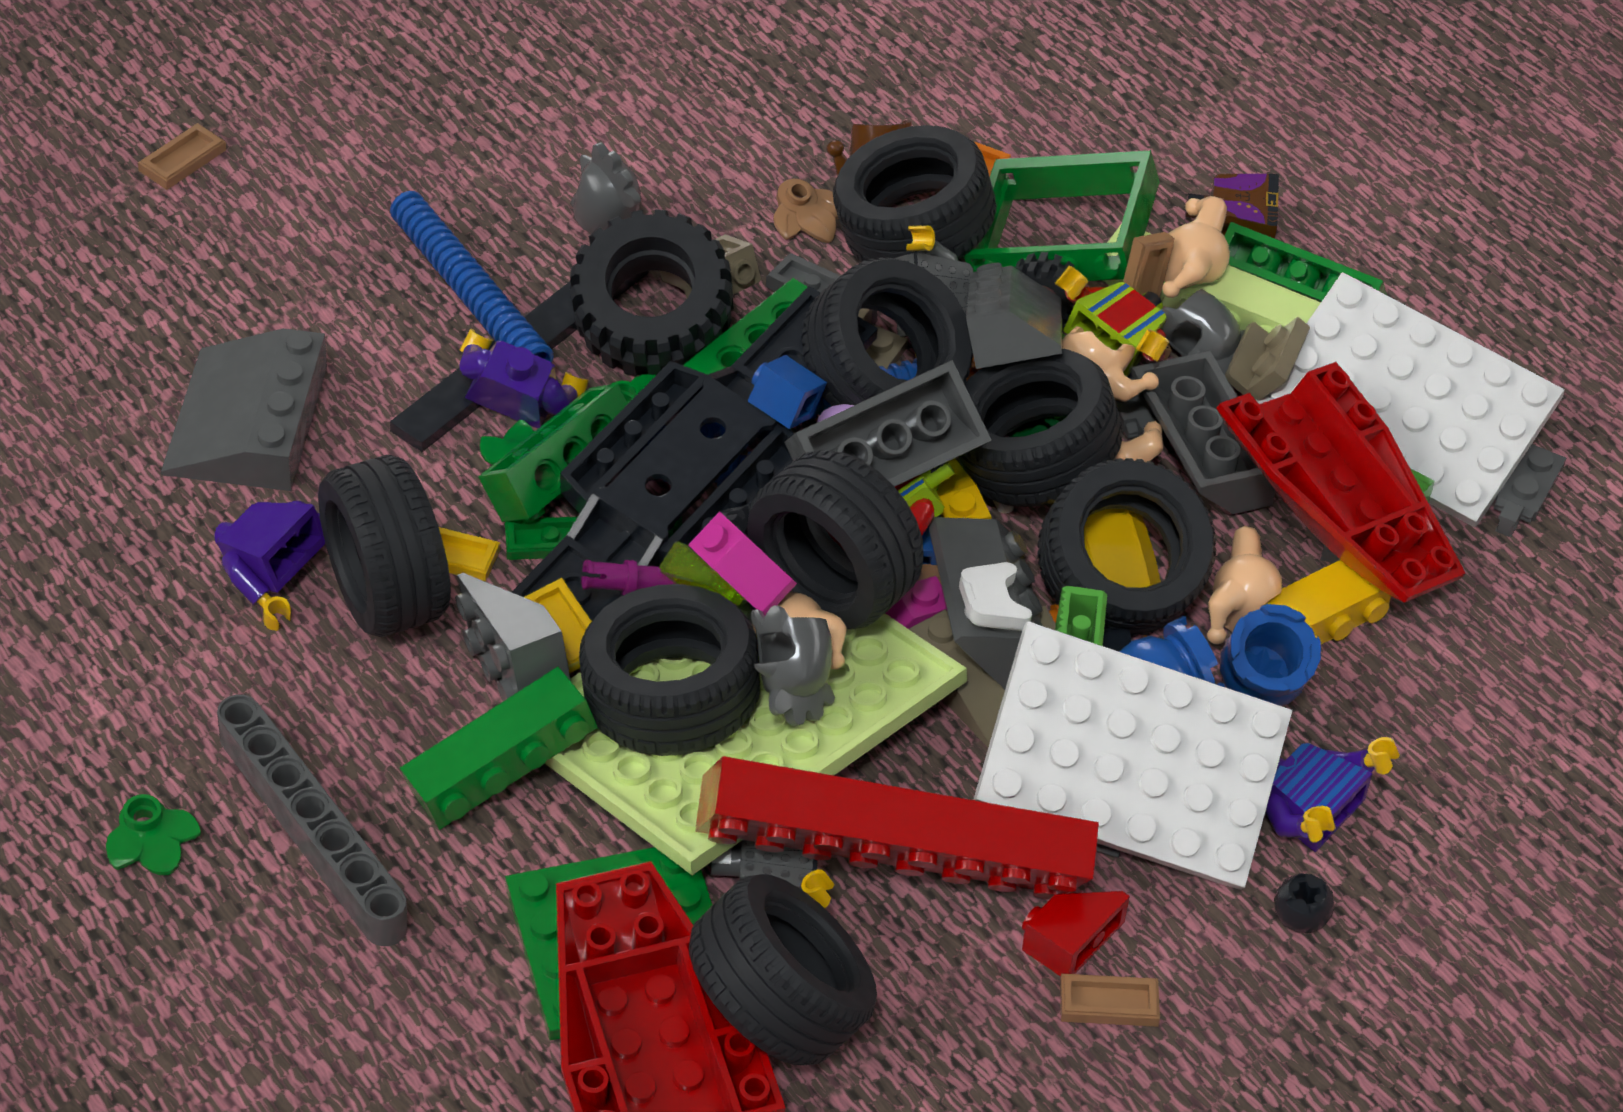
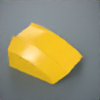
[1084,509,1161,588]

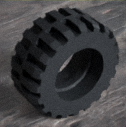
[570,209,734,376]

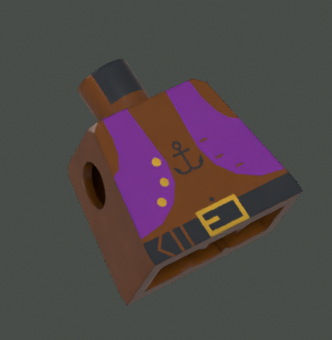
[1185,174,1279,239]

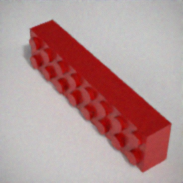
[695,756,1099,900]

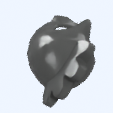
[570,142,641,233]
[1161,289,1245,375]
[751,605,835,726]

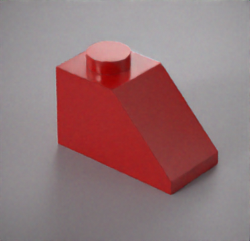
[1022,891,1130,977]

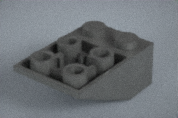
[455,573,571,701]

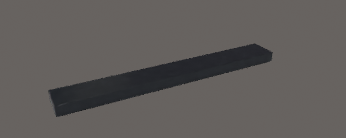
[390,271,648,452]

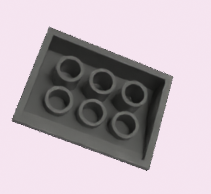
[161,328,327,491]

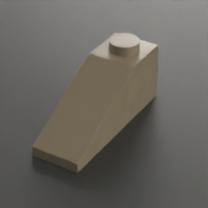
[909,609,1005,747]

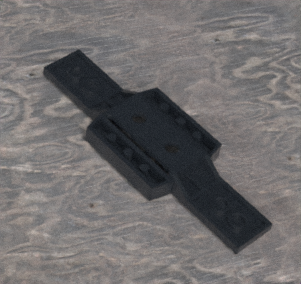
[512,286,878,621]

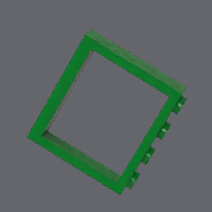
[964,150,1160,281]

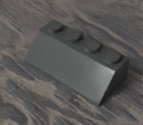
[966,263,1062,369]
[1131,351,1276,514]
[784,360,992,487]
[929,517,1044,689]

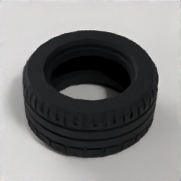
[833,125,997,262]
[802,257,973,406]
[958,349,1123,507]
[747,450,924,629]
[318,455,451,637]
[1037,458,1216,637]
[579,584,760,756]
[689,874,877,1065]

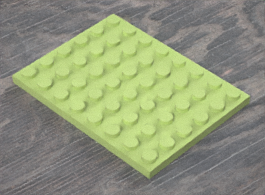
[545,579,967,875]

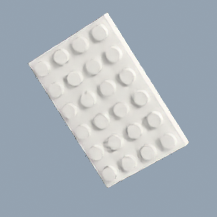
[1256,272,1564,528]
[973,621,1292,890]

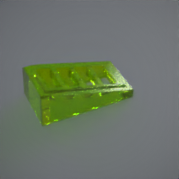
[659,541,744,606]

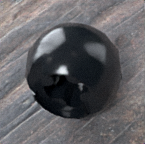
[1274,873,1335,933]

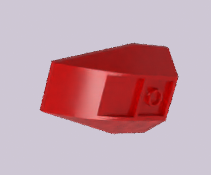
[1216,362,1466,603]
[556,861,786,1112]

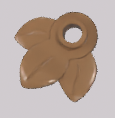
[773,179,839,243]

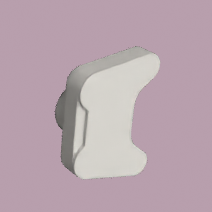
[959,562,1032,631]

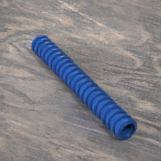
[390,191,554,362]

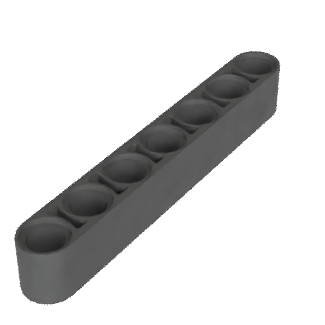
[217,694,408,946]

